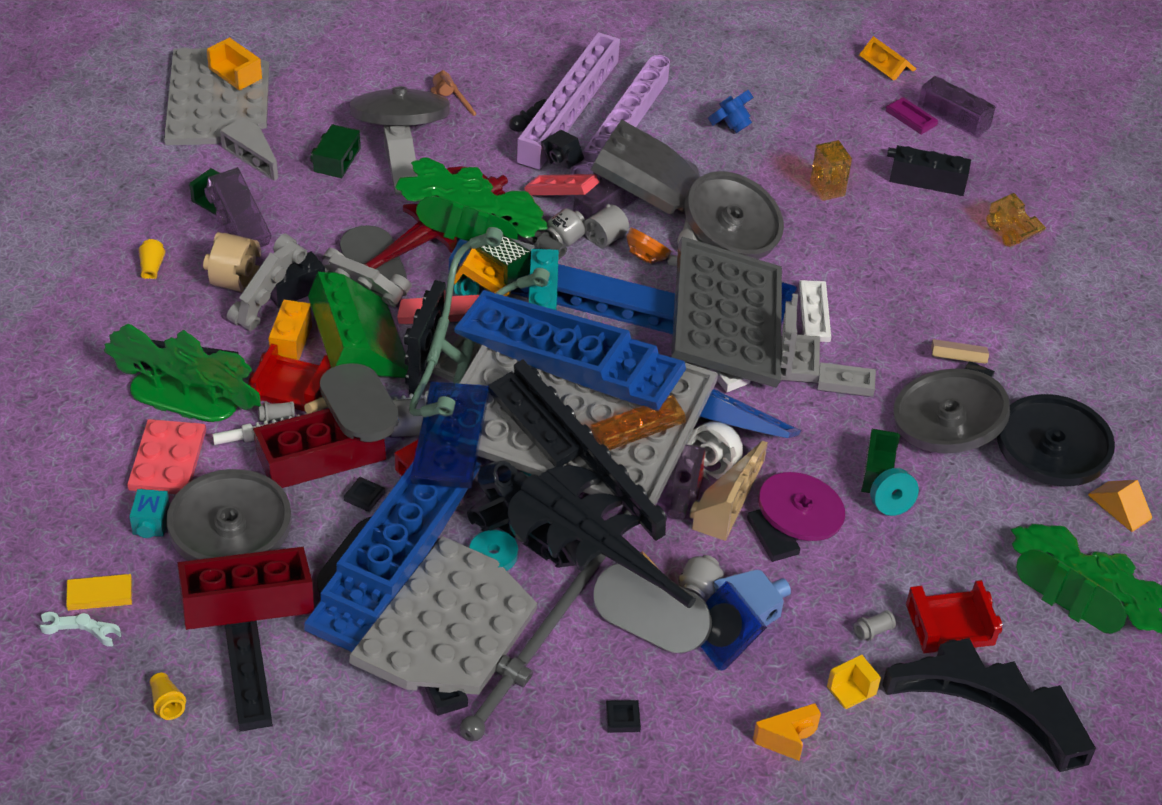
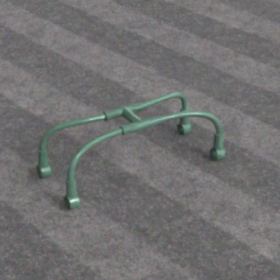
[409,227,550,455]

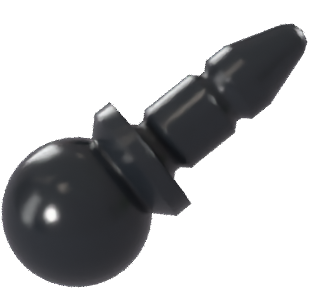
[509,99,546,132]

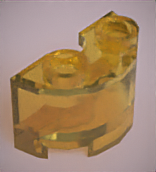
[986,193,1046,247]

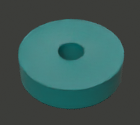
[870,468,919,516]
[469,530,518,571]

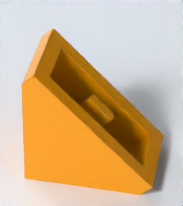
[1088,480,1152,532]

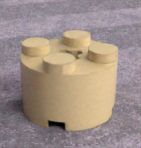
[203,232,261,292]

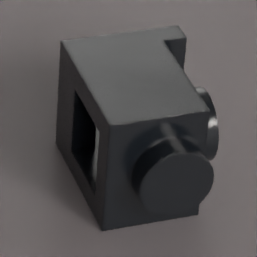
[541,130,585,169]

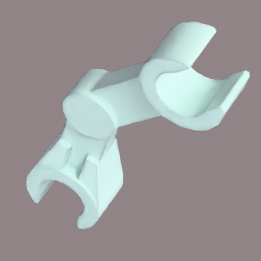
[40,612,121,646]

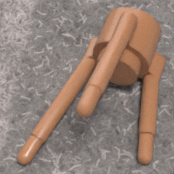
[431,70,476,116]

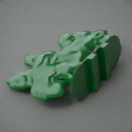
[395,157,548,241]
[104,324,261,422]
[1011,524,1162,634]

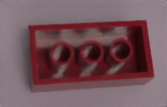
[253,408,386,488]
[177,546,314,630]

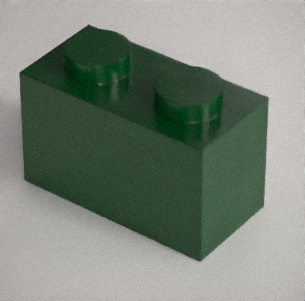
[310,124,361,179]

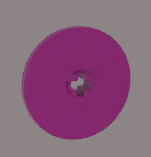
[758,472,845,541]

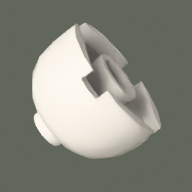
[683,421,743,480]

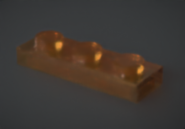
[591,395,686,451]

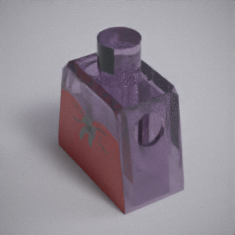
[665,444,705,519]

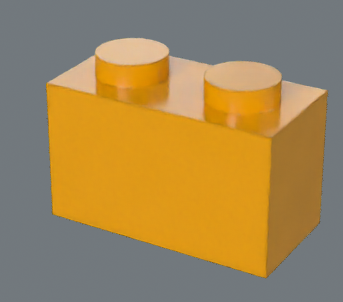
[268,300,312,360]

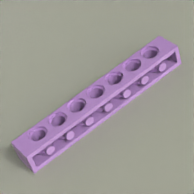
[517,32,620,170]

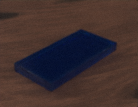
[410,382,489,489]

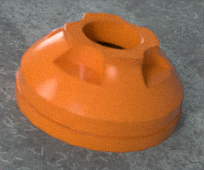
[626,227,672,265]

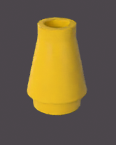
[138,239,166,279]
[149,672,186,720]

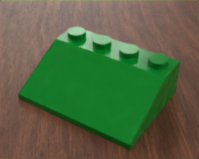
[308,272,408,378]

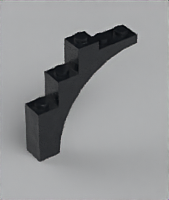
[882,638,1096,772]

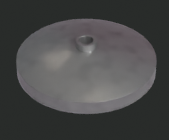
[350,86,450,125]
[684,171,784,259]
[894,369,1010,453]
[167,469,292,561]

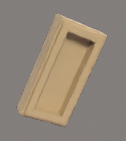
[931,339,989,364]

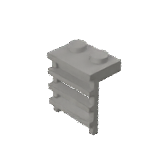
[781,294,820,383]

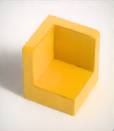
[827,655,881,709]

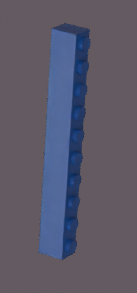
[449,239,675,334]

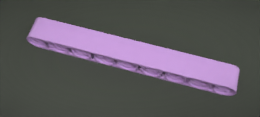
[570,55,670,196]

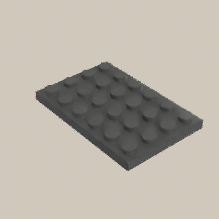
[671,236,782,388]

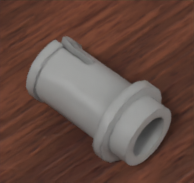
[258,401,295,423]
[854,610,896,641]

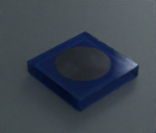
[700,581,767,671]

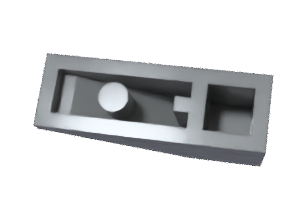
[220,116,278,181]
[384,125,417,195]

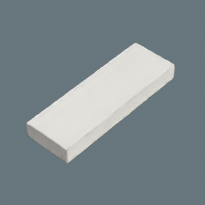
[799,280,831,342]

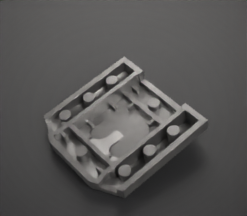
[591,119,701,214]

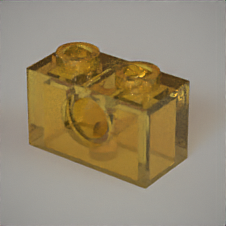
[810,140,852,201]

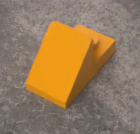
[753,703,821,761]

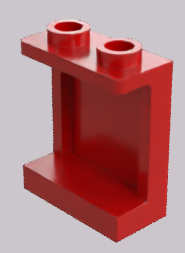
[248,344,331,412]
[906,580,1002,654]

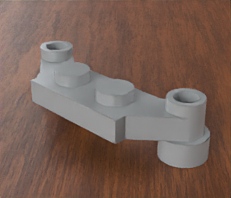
[227,233,307,332]
[322,248,412,307]

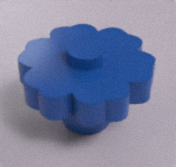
[708,89,754,133]

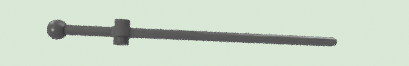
[459,509,632,741]

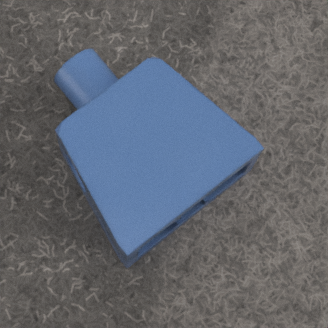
[712,569,791,641]

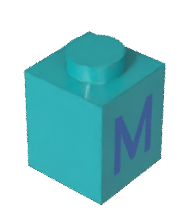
[129,489,170,538]

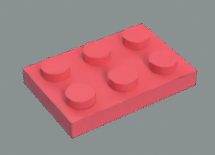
[127,419,206,494]

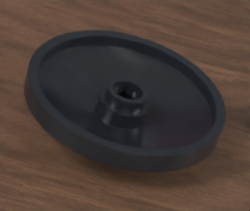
[997,394,1115,487]

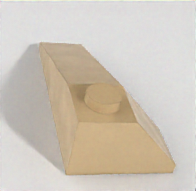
[690,441,768,541]

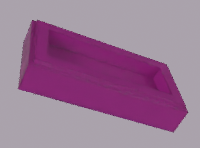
[886,97,938,135]

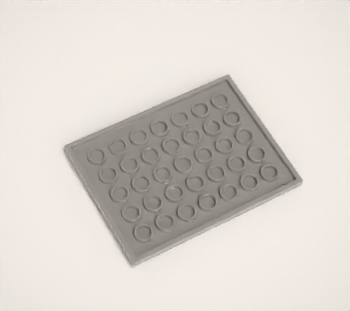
[430,345,718,506]

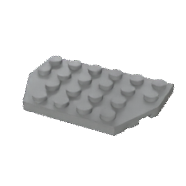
[164,47,269,145]
[349,536,538,695]

